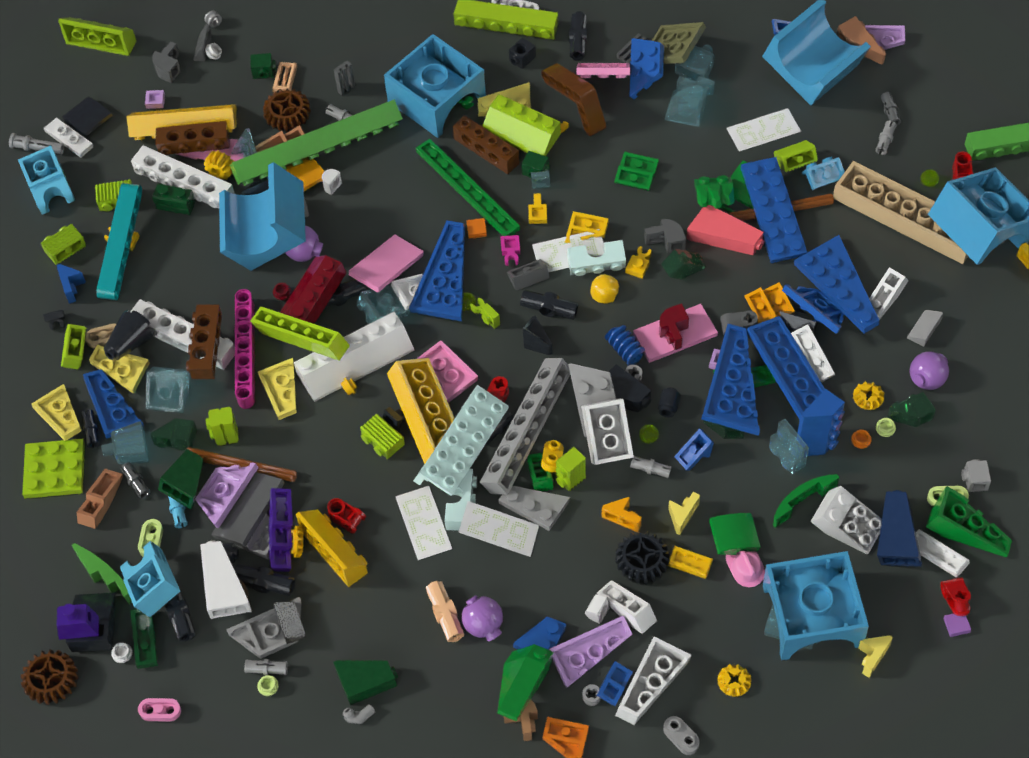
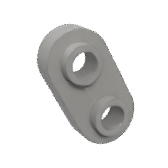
[663,716,699,755]

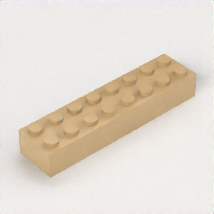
[833,161,968,264]

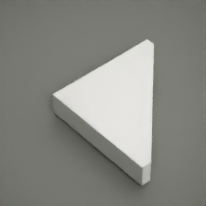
[391,274,423,310]

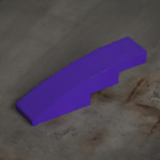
[269,488,293,572]

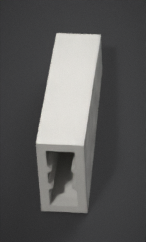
[200,541,252,619]

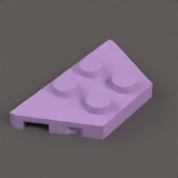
[195,463,259,529]

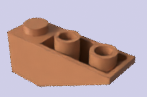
[837,16,886,65]

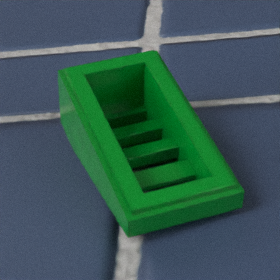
[527,453,553,492]

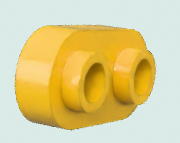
[541,440,564,472]

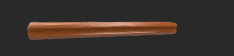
[728,193,834,221]
[187,447,297,482]

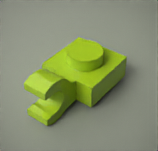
[470,298,500,329]

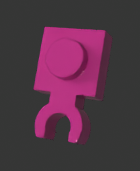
[500,235,520,266]

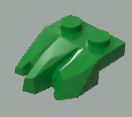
[694,175,735,209]

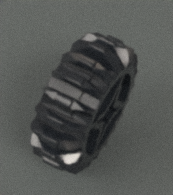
[615,530,670,584]

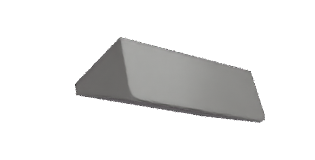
[907,310,943,347]

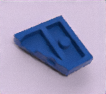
[513,616,566,650]

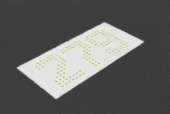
[727,108,801,151]
[532,229,604,272]
[395,486,452,560]
[459,501,539,557]

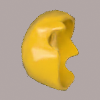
[590,274,619,304]

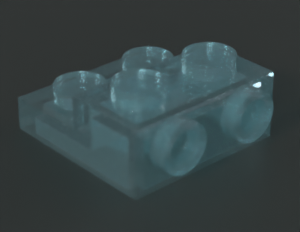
[357,285,410,324]
[769,419,809,474]

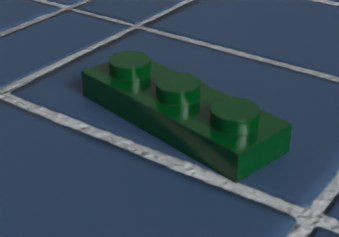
[130,609,158,669]

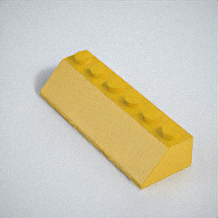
[126,104,237,140]
[387,358,455,464]

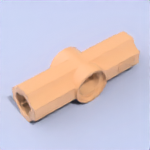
[426,581,464,642]

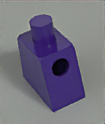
[57,604,99,640]

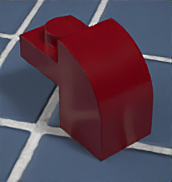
[659,303,689,350]

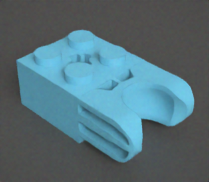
[18,146,75,215]
[120,541,180,617]

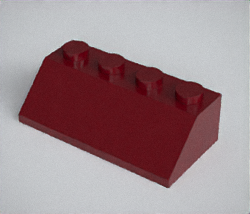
[280,255,347,324]

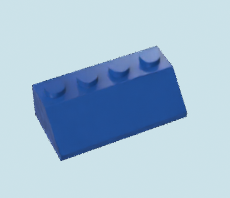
[794,389,845,456]

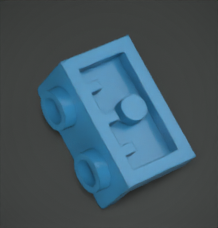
[802,157,845,190]

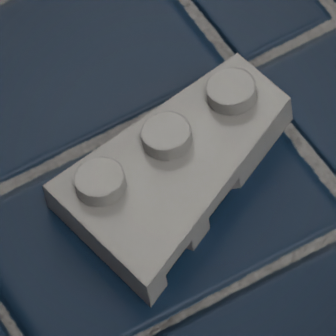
[499,486,570,531]

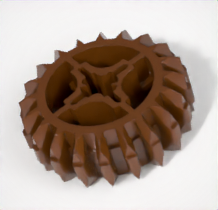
[263,88,311,132]
[21,649,78,705]

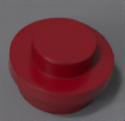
[273,283,292,301]

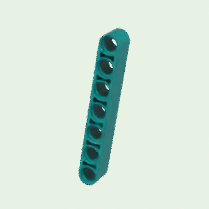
[97,183,142,300]

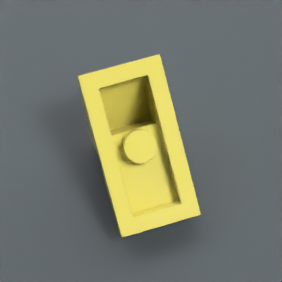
[668,492,700,535]
[858,635,893,678]

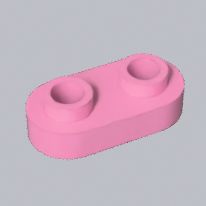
[138,698,181,721]

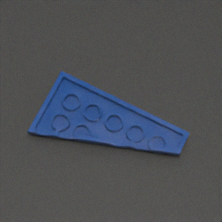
[409,221,465,321]
[794,235,879,333]
[701,324,760,436]

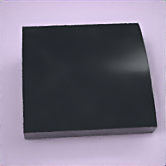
[62,96,113,136]

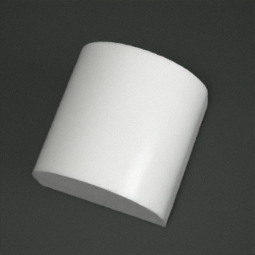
[322,169,342,195]
[585,594,609,624]

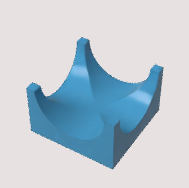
[763,551,869,661]

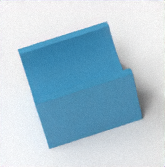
[762,0,871,105]
[384,34,486,138]
[219,162,306,271]
[928,167,1029,264]

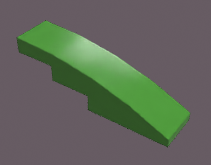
[72,543,132,604]

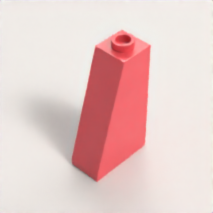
[687,205,764,255]

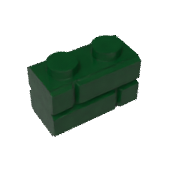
[152,184,195,215]

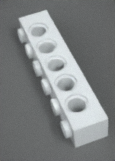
[131,146,235,208]
[130,299,235,370]

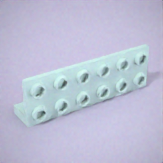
[414,385,509,496]

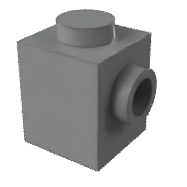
[962,459,991,492]

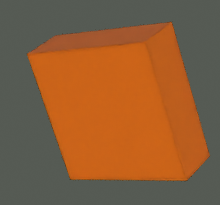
[466,218,487,239]

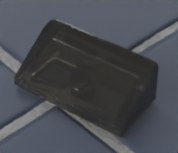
[273,601,307,644]

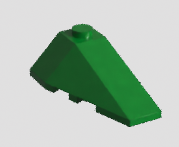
[926,486,1012,557]
[497,644,553,722]

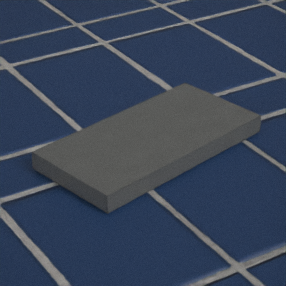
[212,472,285,547]

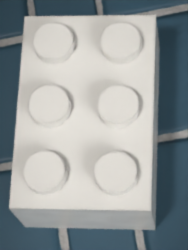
[581,398,634,465]

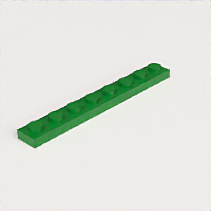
[416,138,520,236]

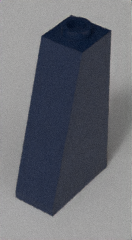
[877,490,922,567]

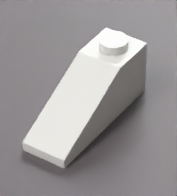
[869,267,908,320]
[597,580,657,634]

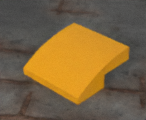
[286,158,325,191]
[744,282,795,323]

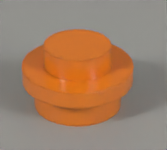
[851,430,871,449]

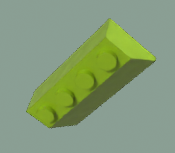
[58,17,136,56]
[482,94,561,156]

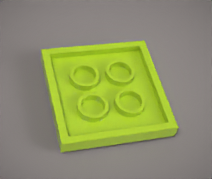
[22,439,85,499]

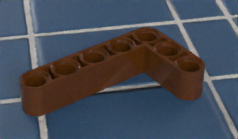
[541,63,606,136]

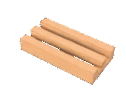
[273,62,297,93]

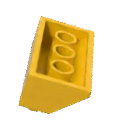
[296,509,368,587]

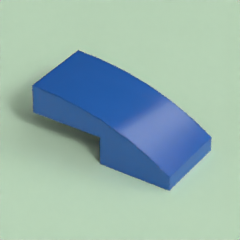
[596,661,633,706]

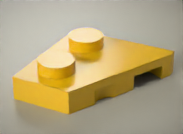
[565,211,609,243]

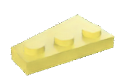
[478,82,531,117]
[89,345,150,394]
[258,358,297,420]
[32,384,81,441]

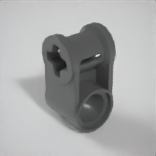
[720,311,758,335]

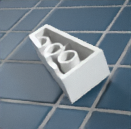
[615,637,692,725]

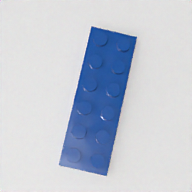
[740,157,807,263]
[747,316,825,420]

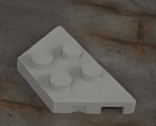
[568,363,616,437]
[226,597,302,659]

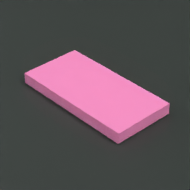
[349,235,424,293]
[633,304,718,363]

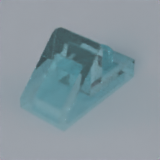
[231,128,257,158]

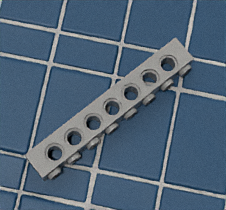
[480,358,570,495]

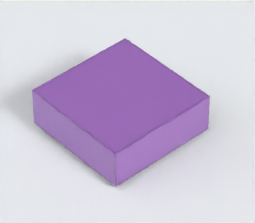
[943,614,971,637]

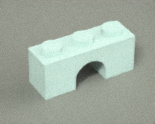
[567,240,626,276]
[445,469,477,531]

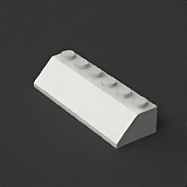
[294,312,414,402]

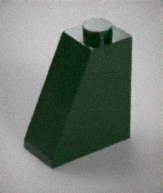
[158,449,204,509]
[333,660,398,706]

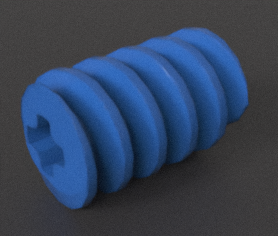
[605,325,645,366]

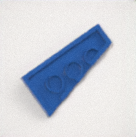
[83,369,144,438]

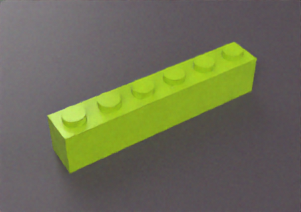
[454,0,558,39]
[250,306,350,361]

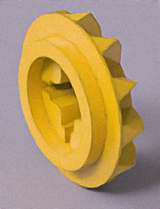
[853,381,884,410]
[290,526,304,558]
[718,664,751,697]

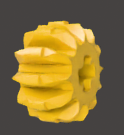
[204,150,235,180]

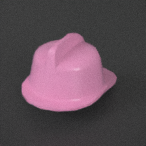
[726,551,765,587]

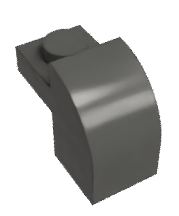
[152,41,181,83]
[644,219,686,253]

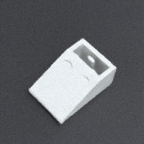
[810,486,882,554]

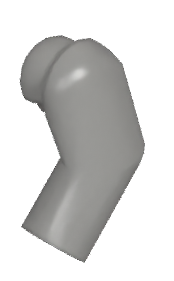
[343,704,375,724]

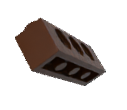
[453,115,519,174]
[155,121,230,155]
[186,305,222,379]

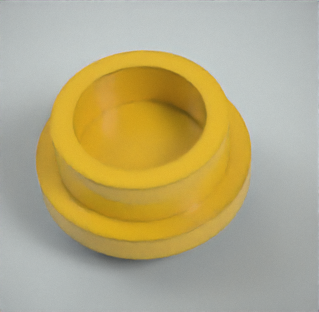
[341,377,358,395]

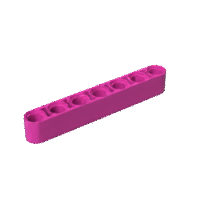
[235,289,255,409]

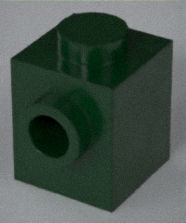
[250,53,277,79]
[522,151,551,181]

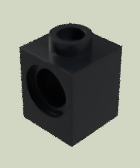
[509,37,536,69]

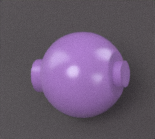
[285,226,323,262]
[910,352,949,390]
[462,595,503,642]

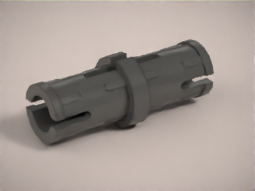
[880,92,901,126]
[121,462,151,499]

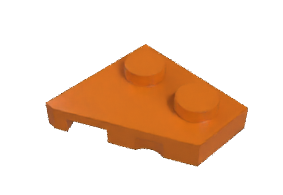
[543,717,589,758]

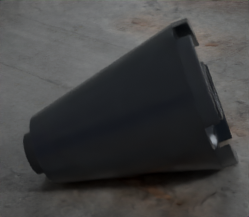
[104,310,154,360]

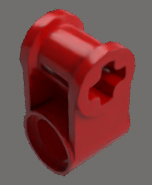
[952,152,974,180]
[487,376,509,403]
[327,498,366,534]
[940,577,971,616]

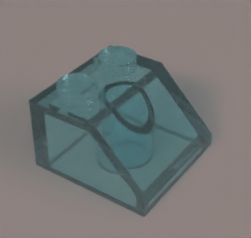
[665,83,708,127]
[145,367,190,413]

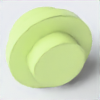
[876,418,896,437]
[258,675,279,696]

